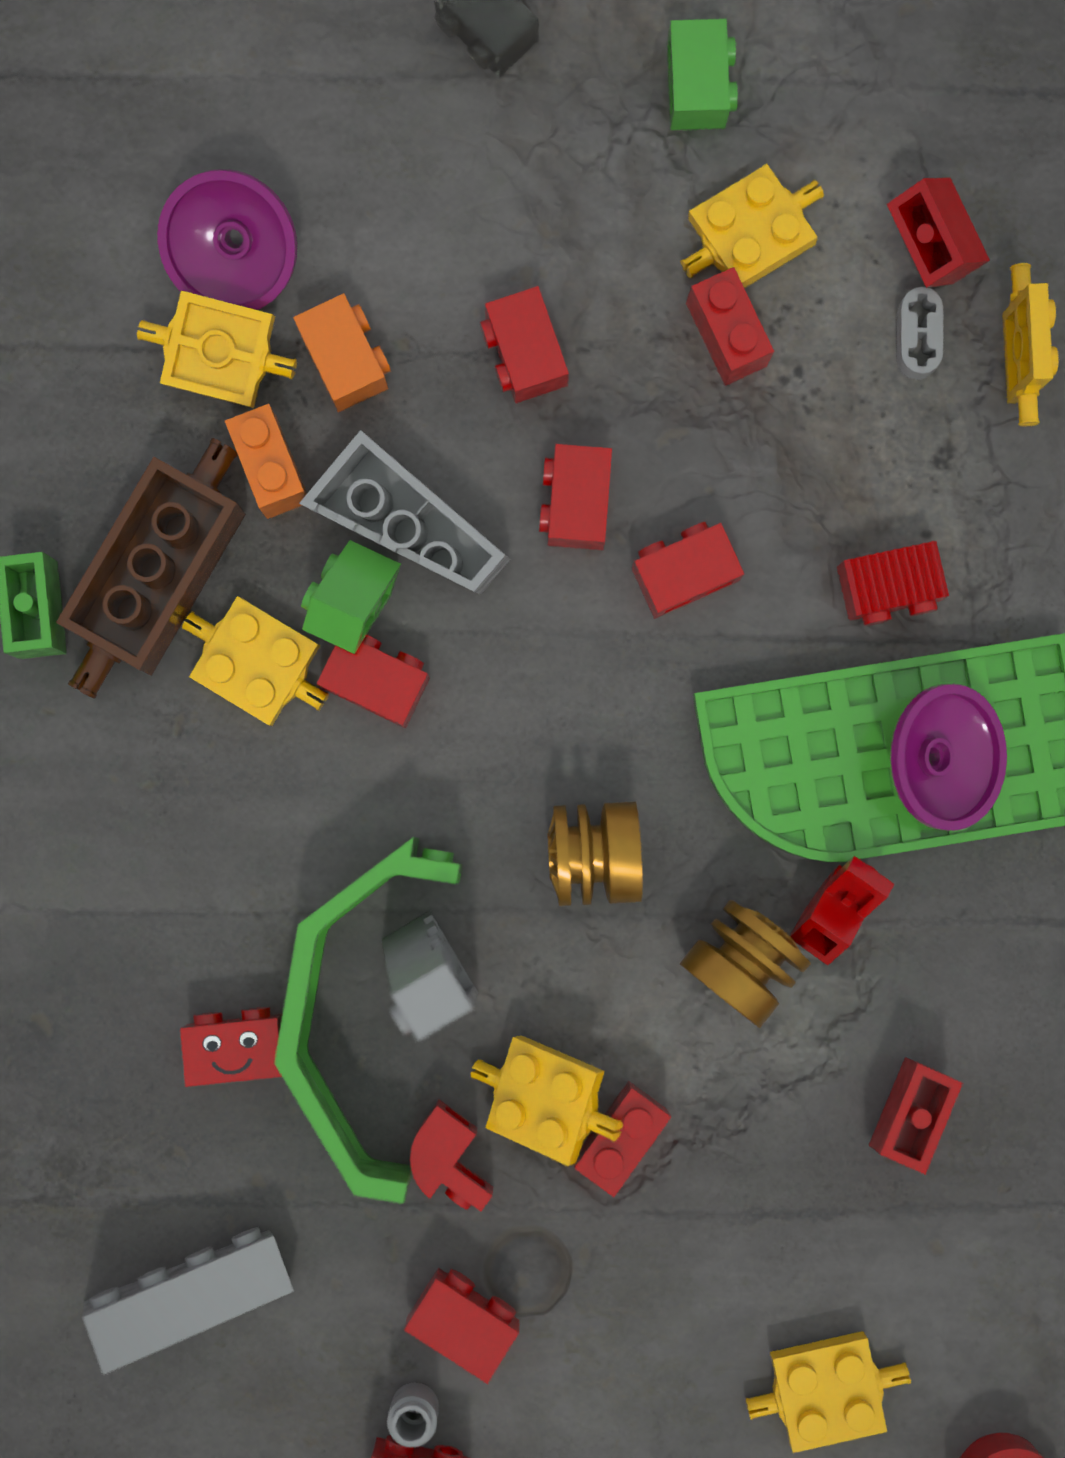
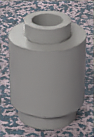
[387,1382,439,1447]

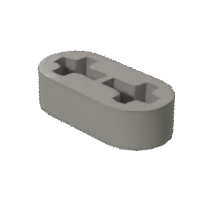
[896,287,943,380]

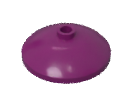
[157,169,297,310]
[891,684,1007,831]

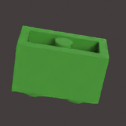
[667,19,738,130]
[301,540,401,654]
[0,552,67,659]

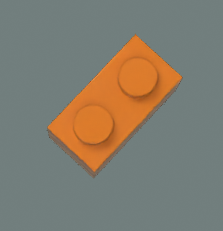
[293,293,391,413]
[225,403,307,519]

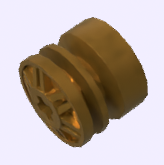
[547,802,643,906]
[679,900,811,1028]

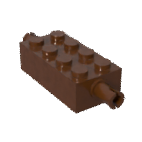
[56,438,246,699]

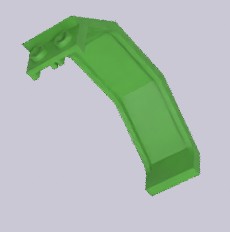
[274,837,463,1203]

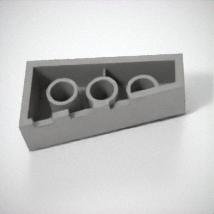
[299,430,511,595]
[381,911,478,1041]
[83,1227,294,1375]

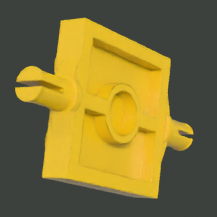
[681,164,824,288]
[1002,263,1059,427]
[137,291,297,408]
[182,596,329,726]
[471,1035,623,1166]
[745,1331,911,1453]

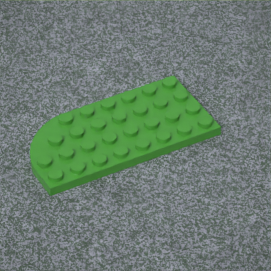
[693,633,1065,862]

